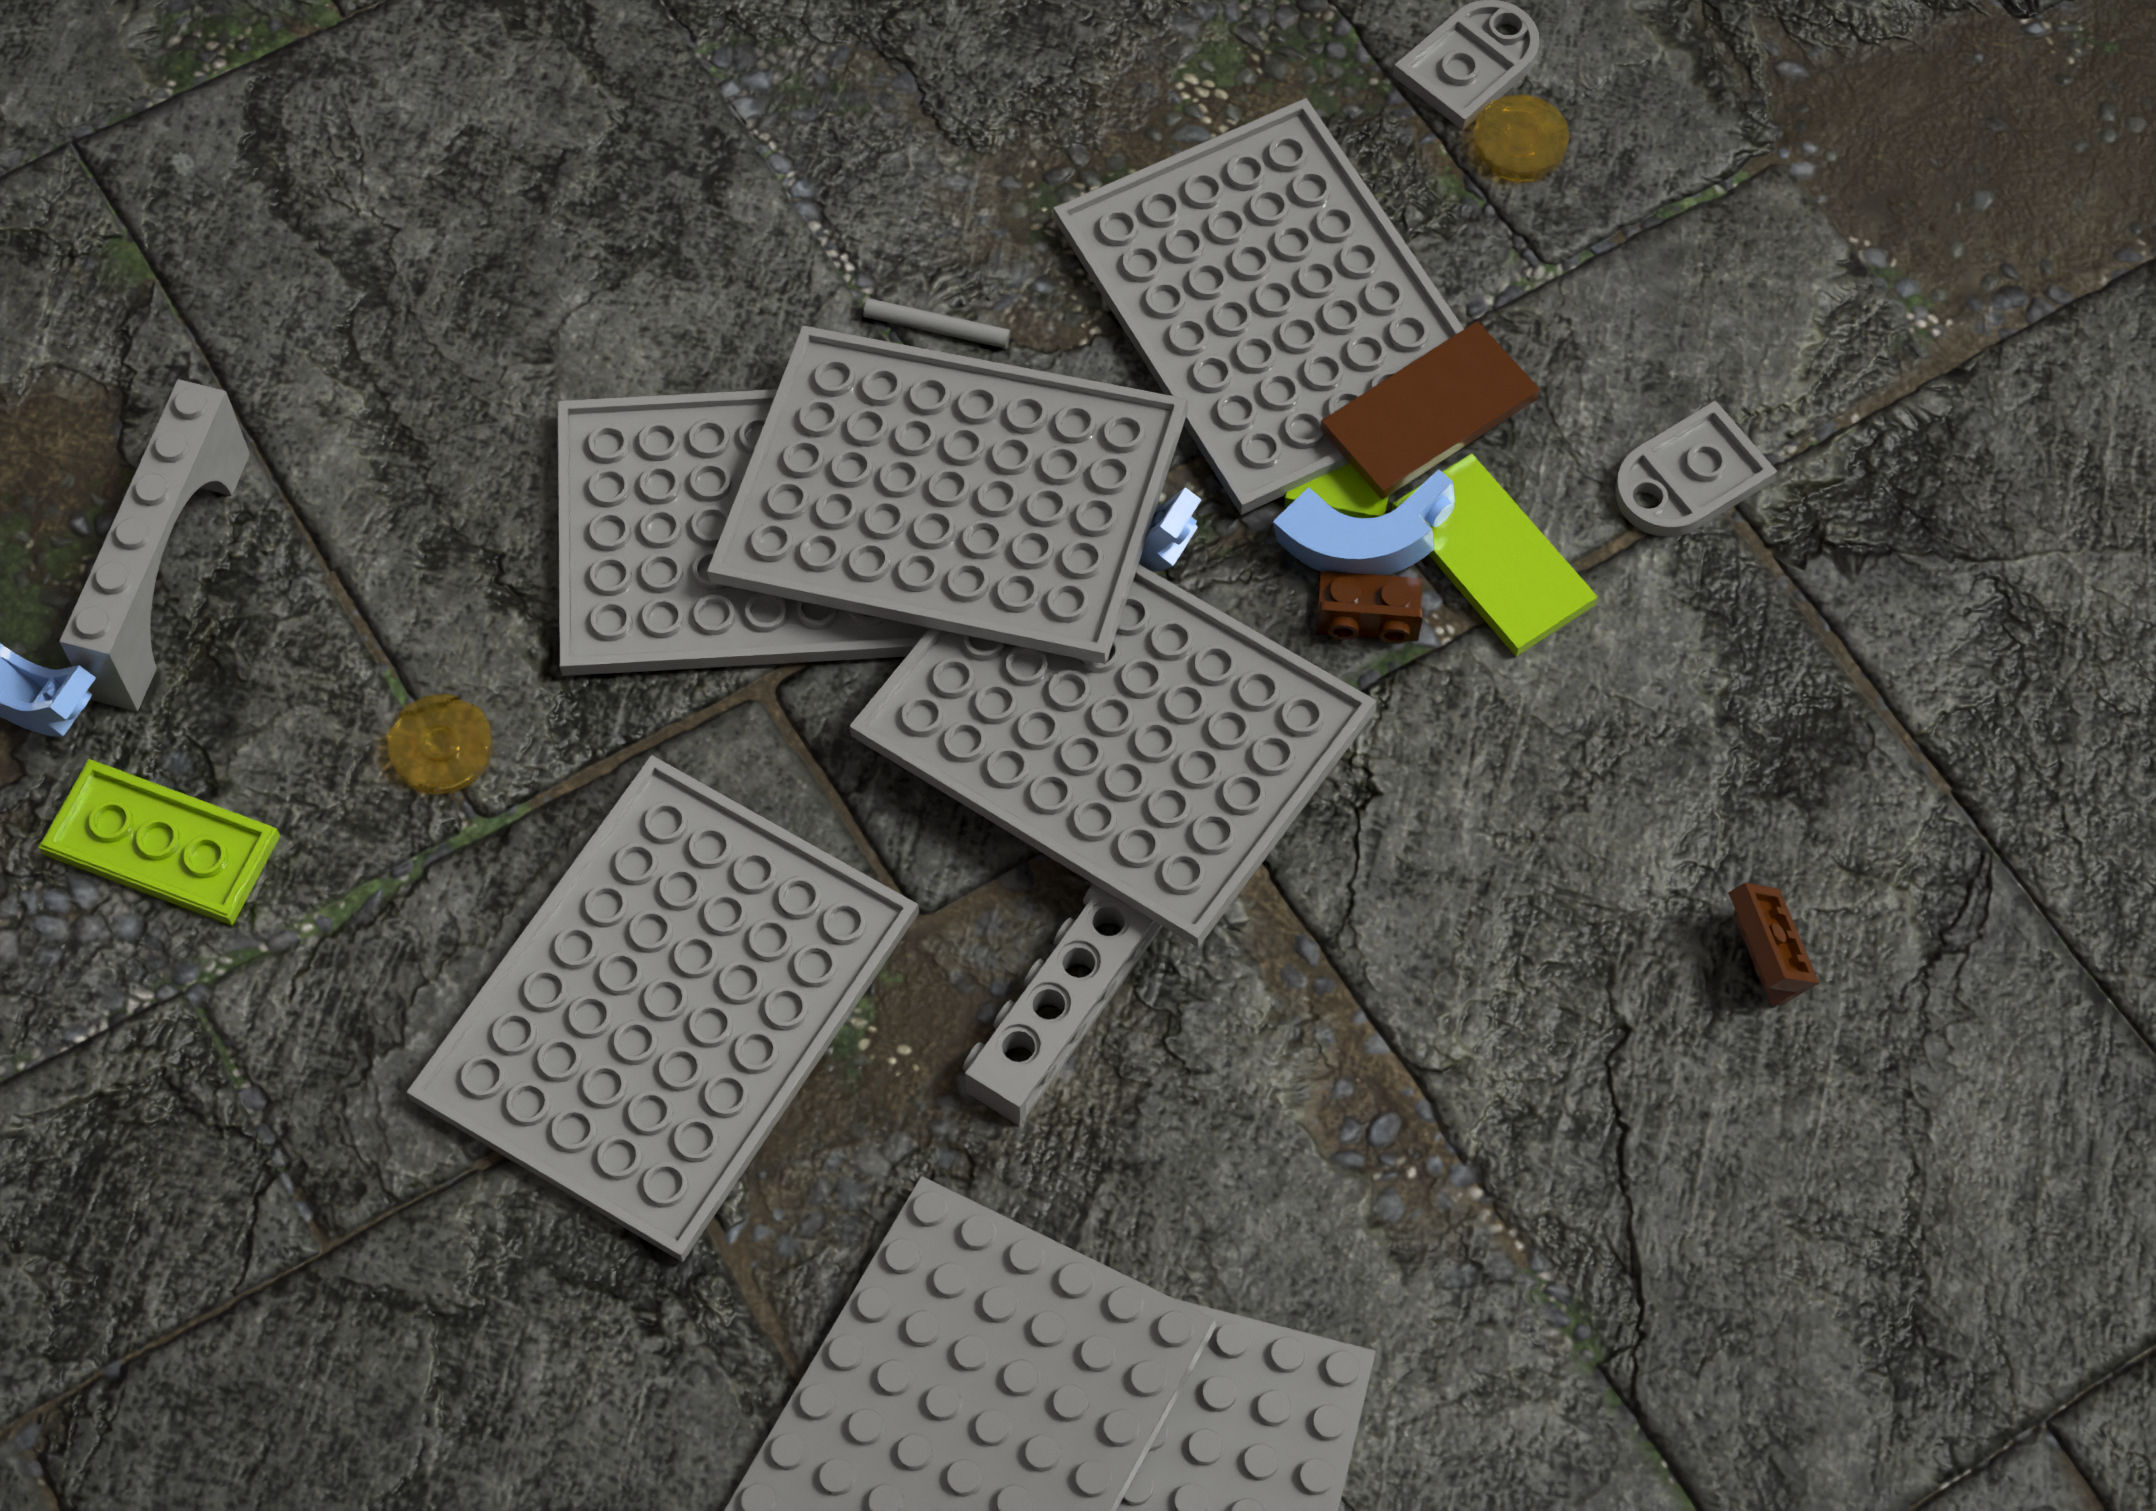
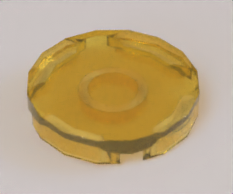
[1473,94,1570,182]
[387,694,493,795]

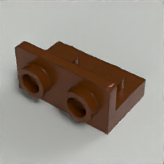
[1316,571,1423,644]
[1728,882,1819,1006]

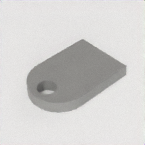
[1393,0,1539,131]
[1615,400,1777,537]

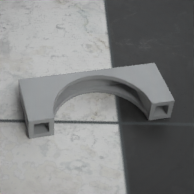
[59,379,250,712]

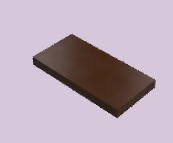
[1320,321,1540,500]

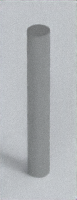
[863,298,1010,349]

